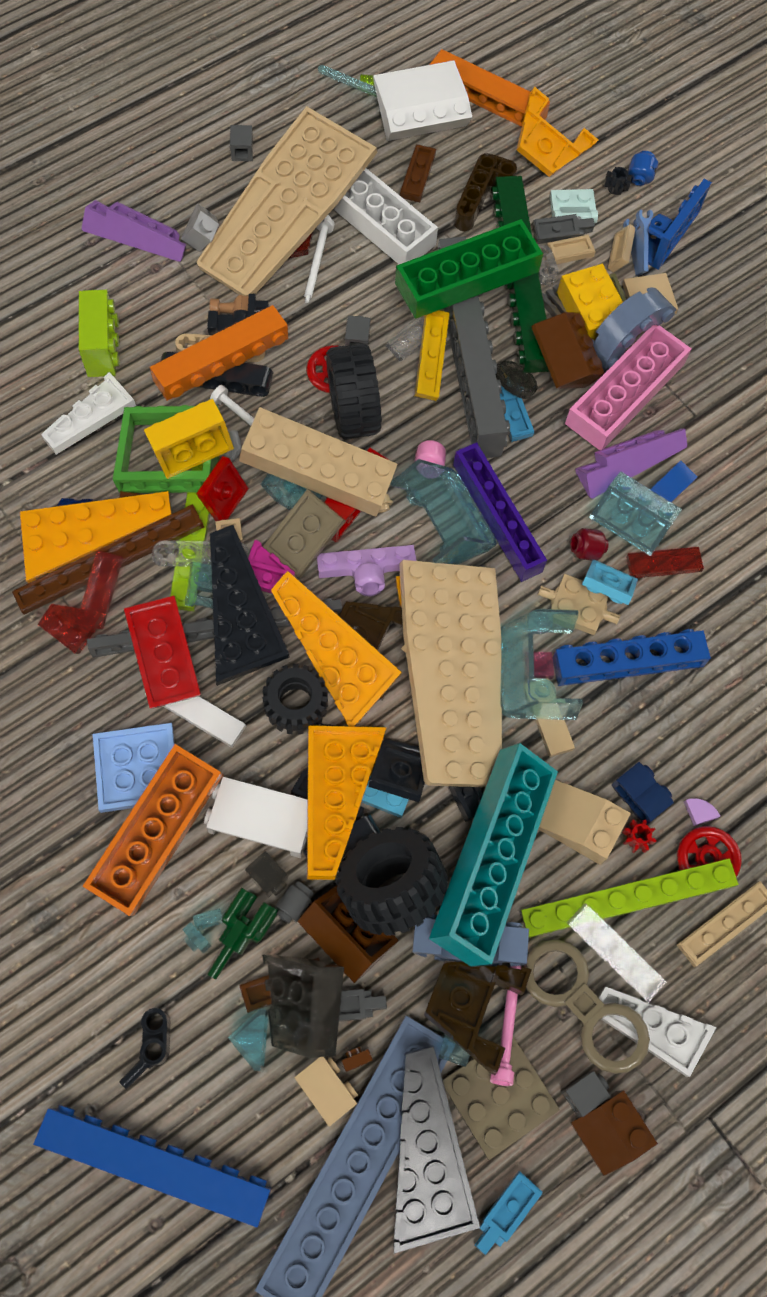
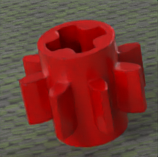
[622,820,657,853]

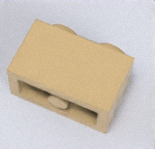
[294,1055,358,1127]

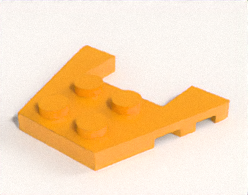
[516,87,598,177]

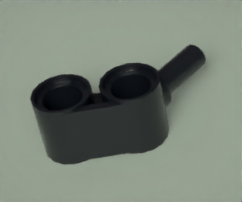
[119,1008,171,1090]

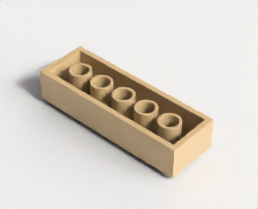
[239,407,398,517]

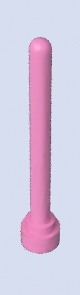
[490,966,521,1086]

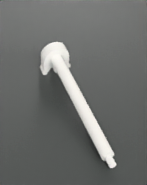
[304,215,335,303]
[210,385,254,426]

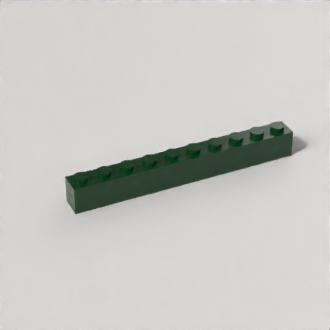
[491,176,549,373]

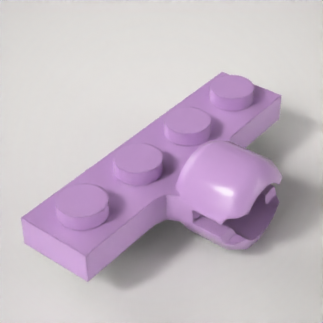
[317,545,417,596]

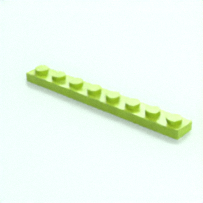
[170,456,219,612]
[520,859,739,938]

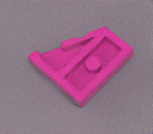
[248,540,295,594]

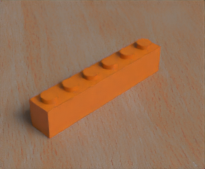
[429,49,550,127]
[150,305,288,401]

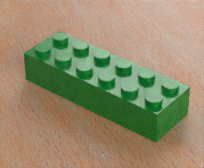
[395,219,543,319]

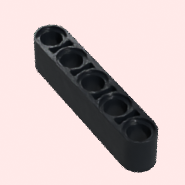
[160,352,273,397]

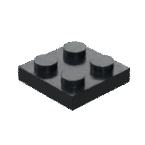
[368,742,425,803]

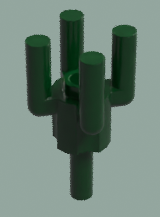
[207,887,278,980]

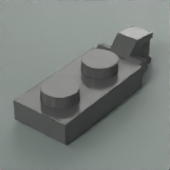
[532,214,595,244]
[308,989,387,1024]

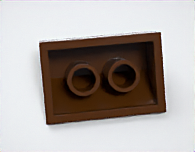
[531,312,605,389]
[297,885,399,983]

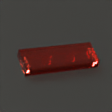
[626,547,704,578]
[77,550,123,630]

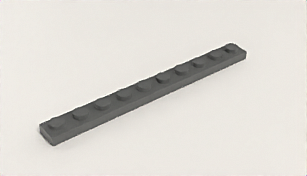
[87,598,342,658]

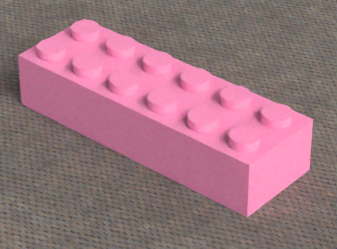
[565,325,692,450]

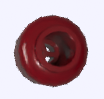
[570,528,609,561]

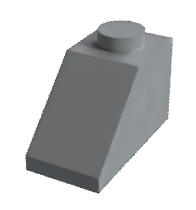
[181,203,219,252]

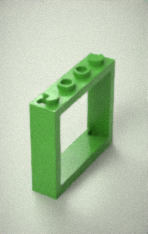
[113,405,220,493]

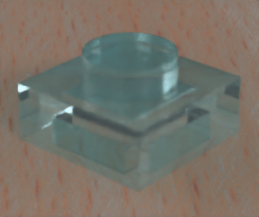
[182,922,211,954]

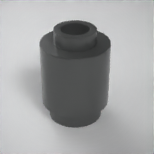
[275,881,314,924]

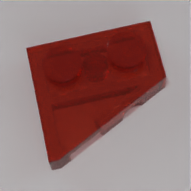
[38,604,106,654]

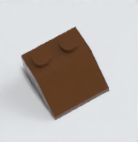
[570,1090,658,1176]

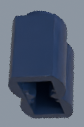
[611,762,674,825]

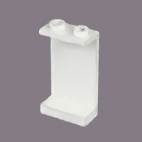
[204,777,308,858]

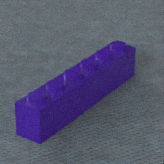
[453,442,547,582]

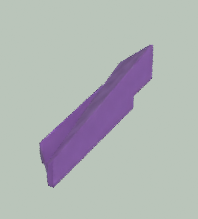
[82,200,186,262]
[575,429,687,498]

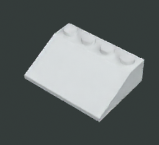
[373,61,472,141]

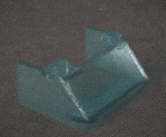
[391,459,497,565]
[500,609,583,720]

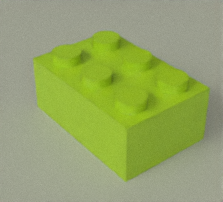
[79,289,120,377]

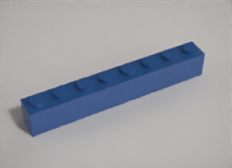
[33,1105,272,1228]

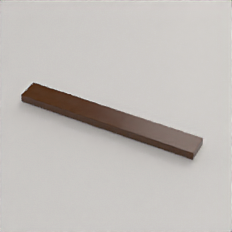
[12,504,204,615]

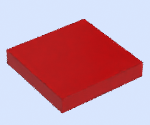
[196,456,249,521]

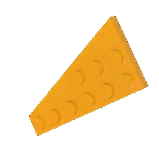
[20,491,172,583]
[271,571,403,727]
[307,726,387,880]

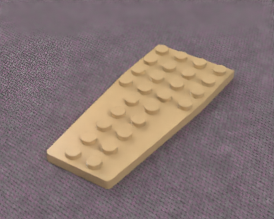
[197,106,378,296]
[399,560,502,787]

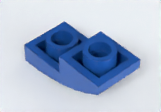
[647,461,697,510]

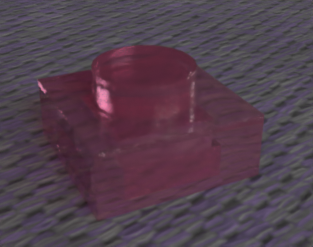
[526,652,554,680]

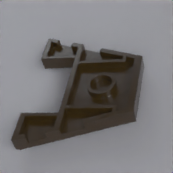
[339,601,403,701]
[424,960,532,1075]

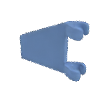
[623,210,653,276]

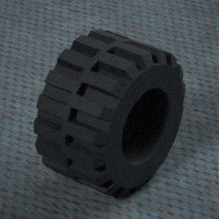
[262,664,328,735]

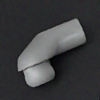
[220,430,242,462]

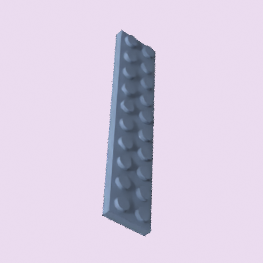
[255,1016,455,1297]

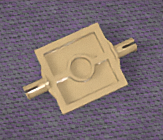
[538,574,621,635]

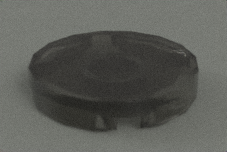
[495,361,538,399]

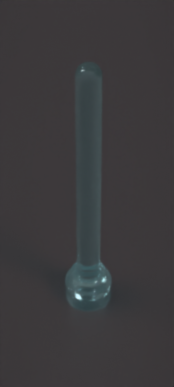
[318,65,377,97]

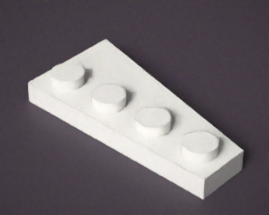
[41,372,136,454]
[598,987,716,1077]

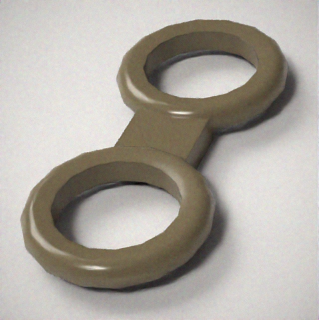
[523,939,650,1074]

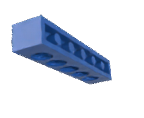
[552,629,711,686]

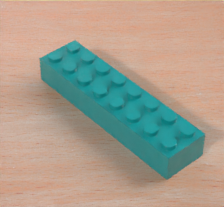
[429,743,558,967]

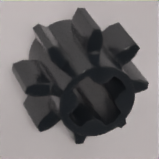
[604,167,632,195]

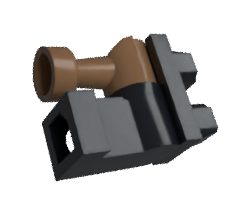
[207,294,269,335]

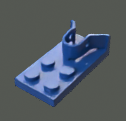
[648,178,712,270]

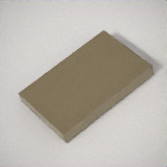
[263,489,346,578]

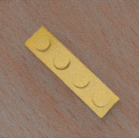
[414,310,449,401]

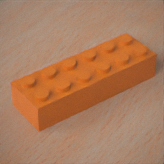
[82,744,224,916]

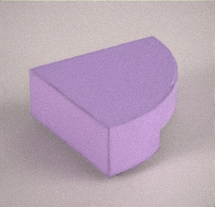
[684,799,720,826]

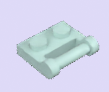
[550,189,598,223]

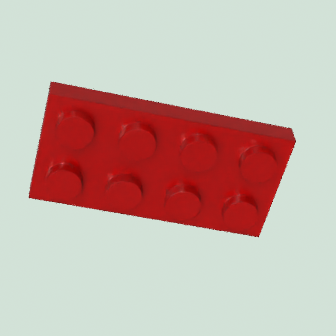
[124,596,201,709]

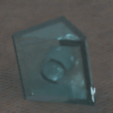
[228,1009,269,1073]

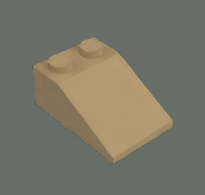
[538,780,631,865]

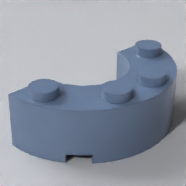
[592,287,676,373]
[413,914,529,967]

